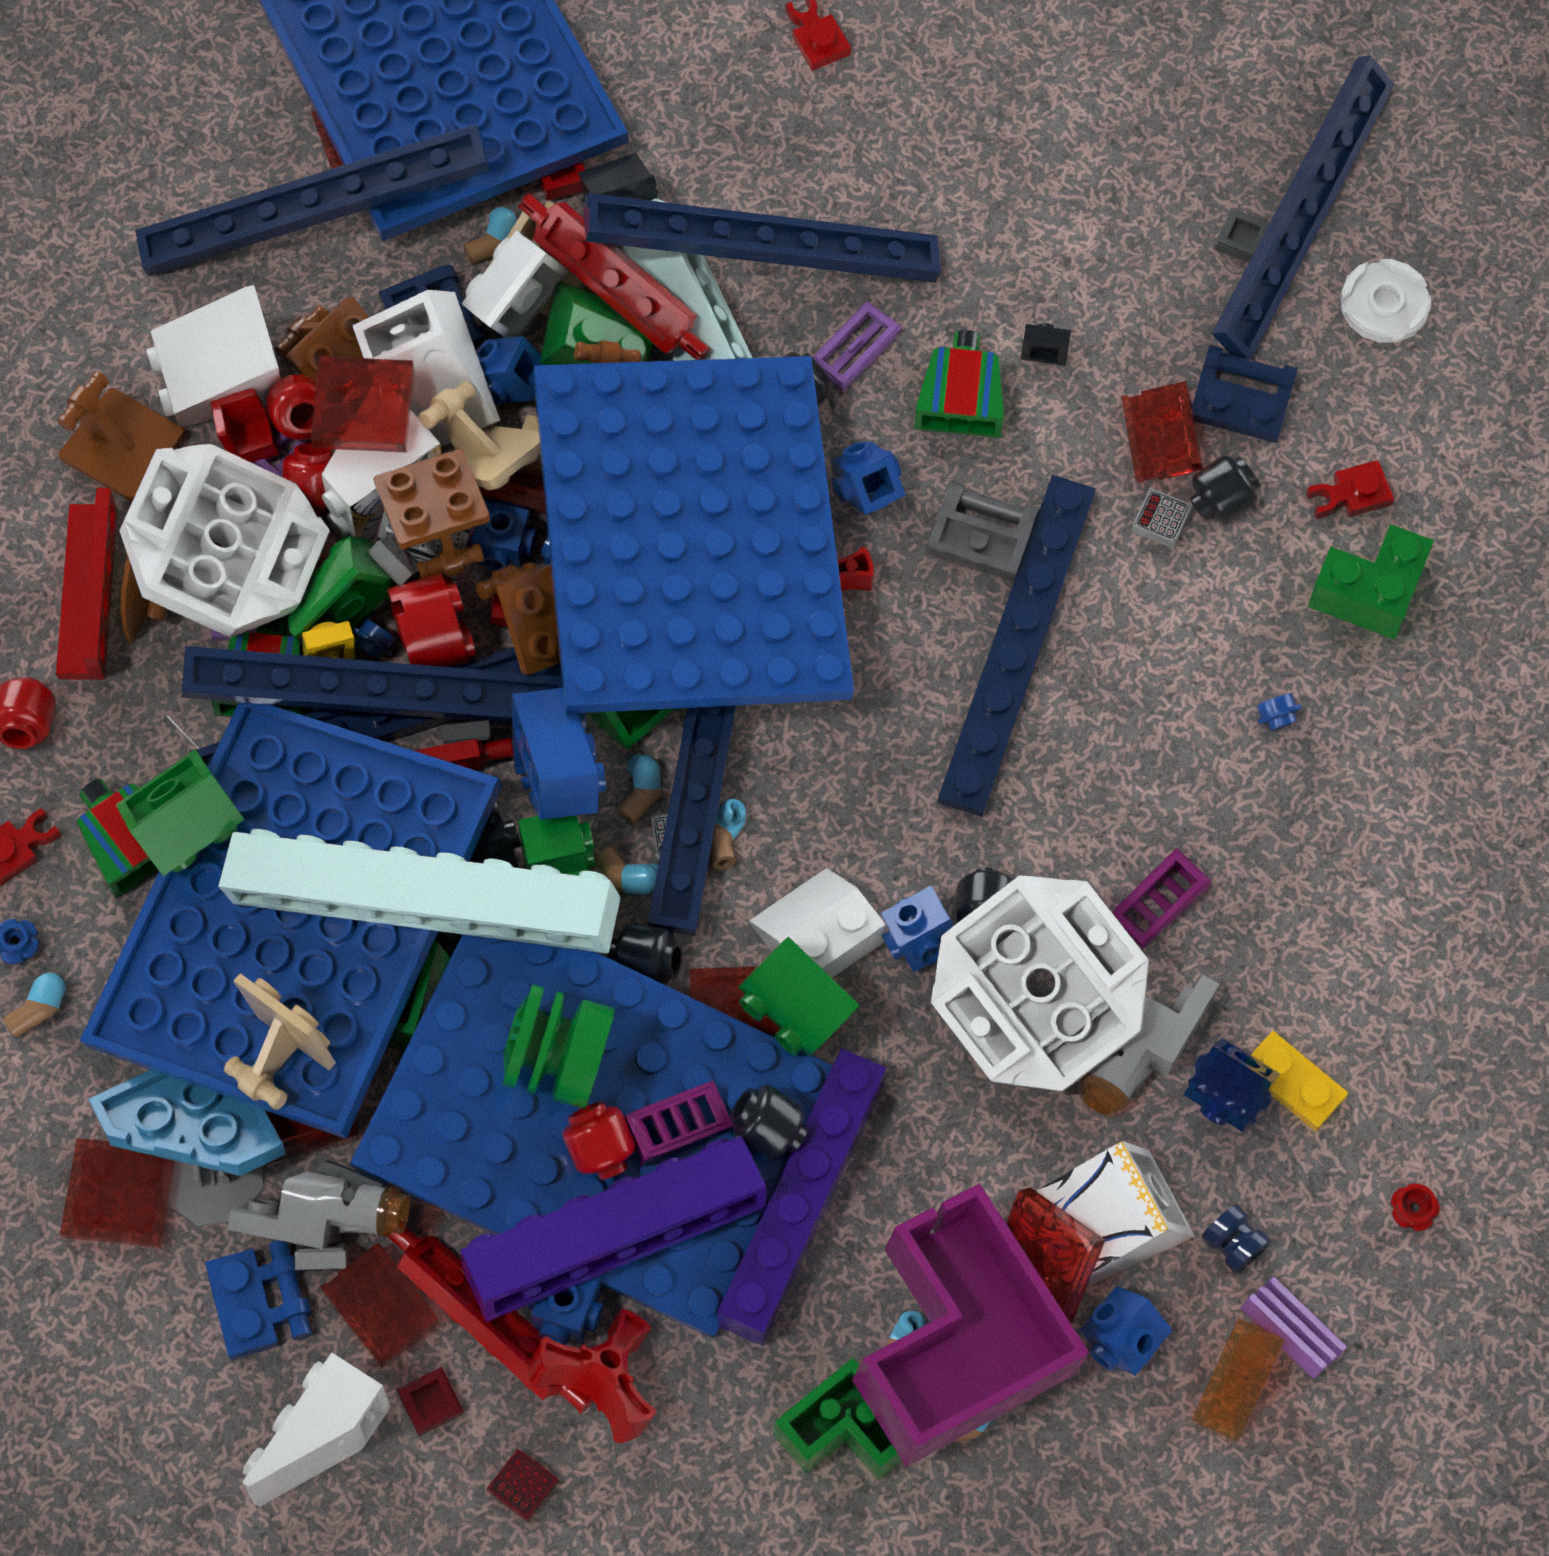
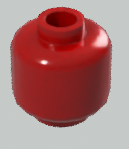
[266,374,330,440]
[282,443,334,515]
[0,677,56,749]
[562,1101,636,1180]

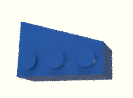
[512,688,606,820]

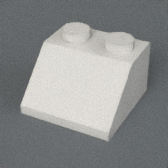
[462,231,570,338]
[749,868,886,978]

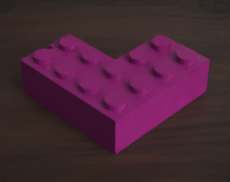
[852,1183,1089,1467]

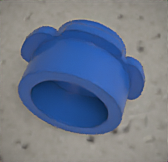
[353,618,398,659]
[1256,693,1302,731]
[0,918,39,964]

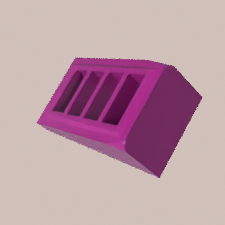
[1112,848,1212,949]
[624,1081,733,1166]

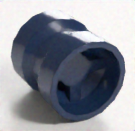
[1201,1204,1272,1274]

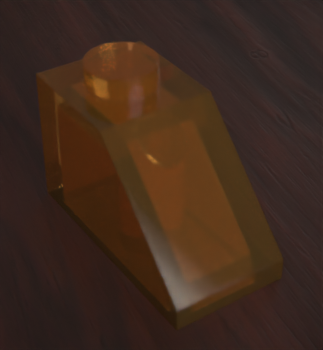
[1191,1318,1284,1442]

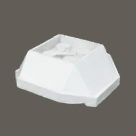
[119,444,330,638]
[931,875,1149,1092]

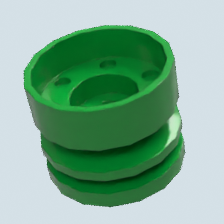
[502,983,615,1110]

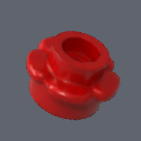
[1390,1183,1440,1231]

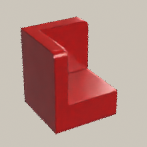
[211,388,279,463]

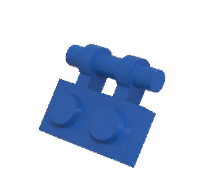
[205,1240,312,1360]

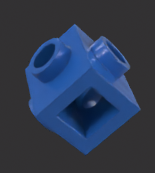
[476,336,543,405]
[831,442,906,515]
[467,501,537,571]
[880,885,954,973]
[527,1275,604,1345]
[1079,1285,1173,1376]

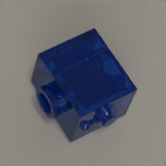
[1183,1038,1281,1132]

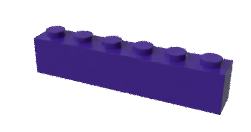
[717,1048,886,1346]
[460,1136,766,1322]

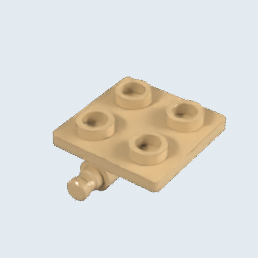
[419,381,540,490]
[224,974,336,1110]

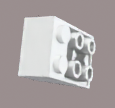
[352,290,500,448]
[242,1353,391,1507]

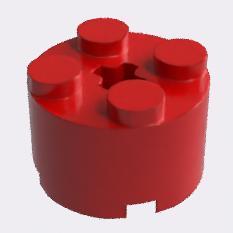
[386,573,476,668]

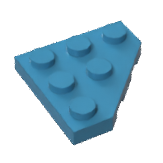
[88,1070,286,1176]

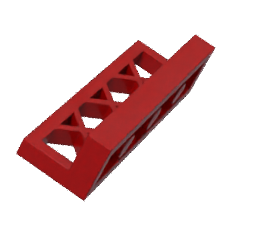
[56,488,118,680]

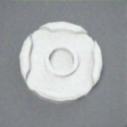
[1340,259,1431,343]

